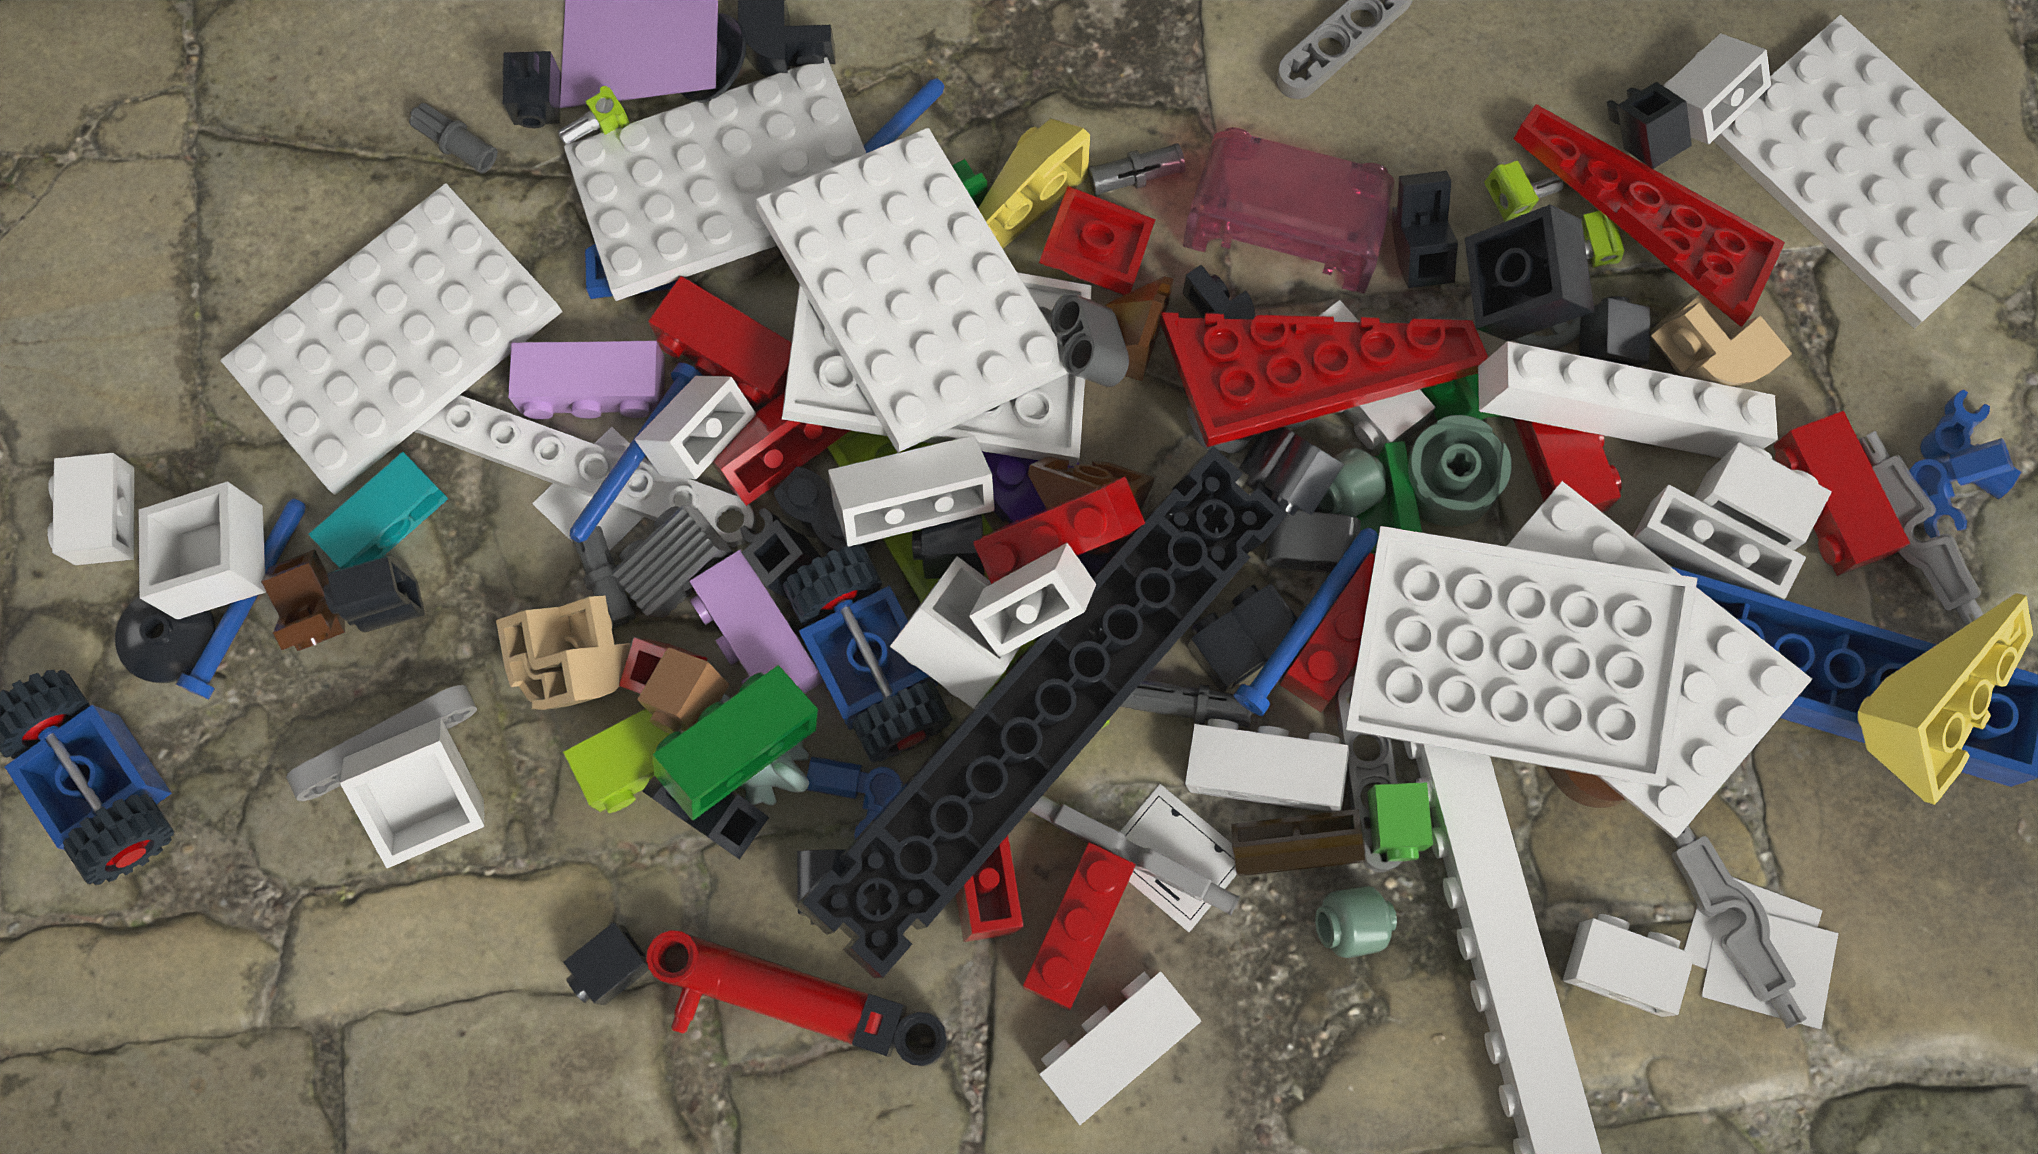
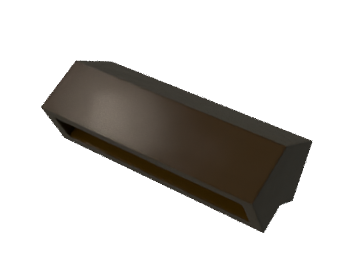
[1231,809,1367,876]

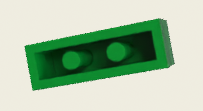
[652,665,818,820]

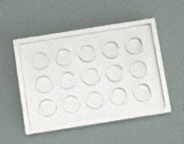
[1713,15,2038,329]
[564,57,866,301]
[756,128,1068,453]
[220,183,562,495]
[782,272,1091,466]
[1506,481,1812,838]
[1346,526,1698,787]

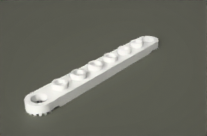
[414,395,756,547]

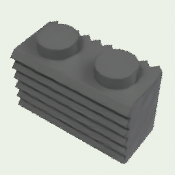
[612,505,734,618]

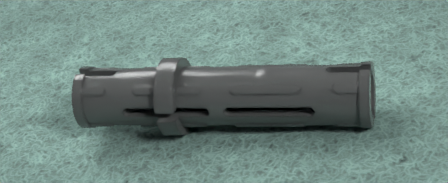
[1120,680,1252,728]

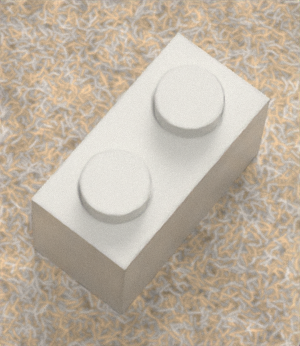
[1664,33,1771,144]
[634,376,756,479]
[48,453,134,565]
[969,543,1096,657]
[1563,914,1695,1017]

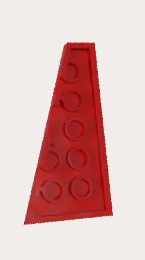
[1513,104,1785,328]
[1160,312,1489,447]

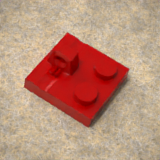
[1039,186,1156,295]

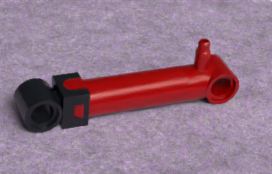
[646,930,949,1067]

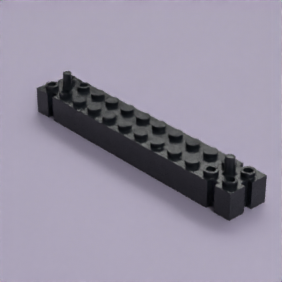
[796,446,1287,979]

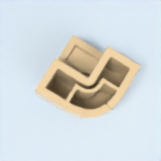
[1650,292,1792,387]
[496,595,630,710]

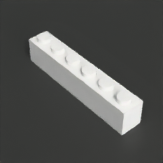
[1478,341,1778,458]

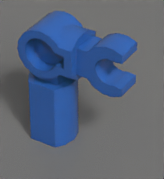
[1920,389,2022,499]
[1909,438,2014,538]
[806,756,903,839]

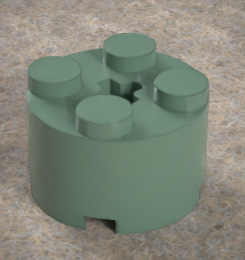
[1407,415,1511,527]

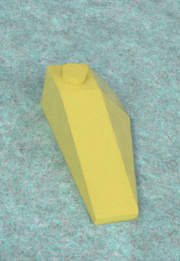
[978,118,1090,249]
[1858,593,2033,805]

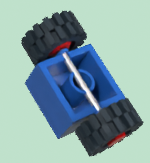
[783,545,953,762]
[0,670,174,885]

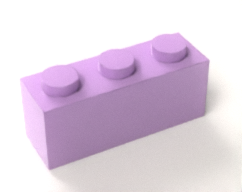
[509,341,665,419]
[689,549,824,694]

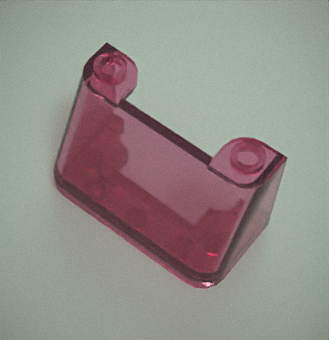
[1182,127,1395,294]

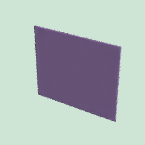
[560,0,718,108]

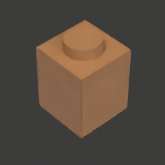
[637,647,730,734]

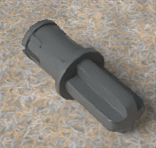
[409,103,498,174]

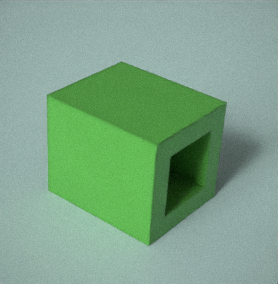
[1367,782,1433,861]

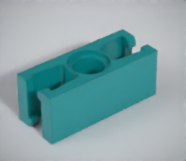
[308,452,448,569]

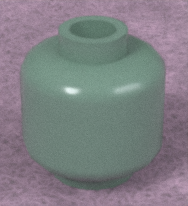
[1317,448,1386,517]
[1315,886,1397,958]

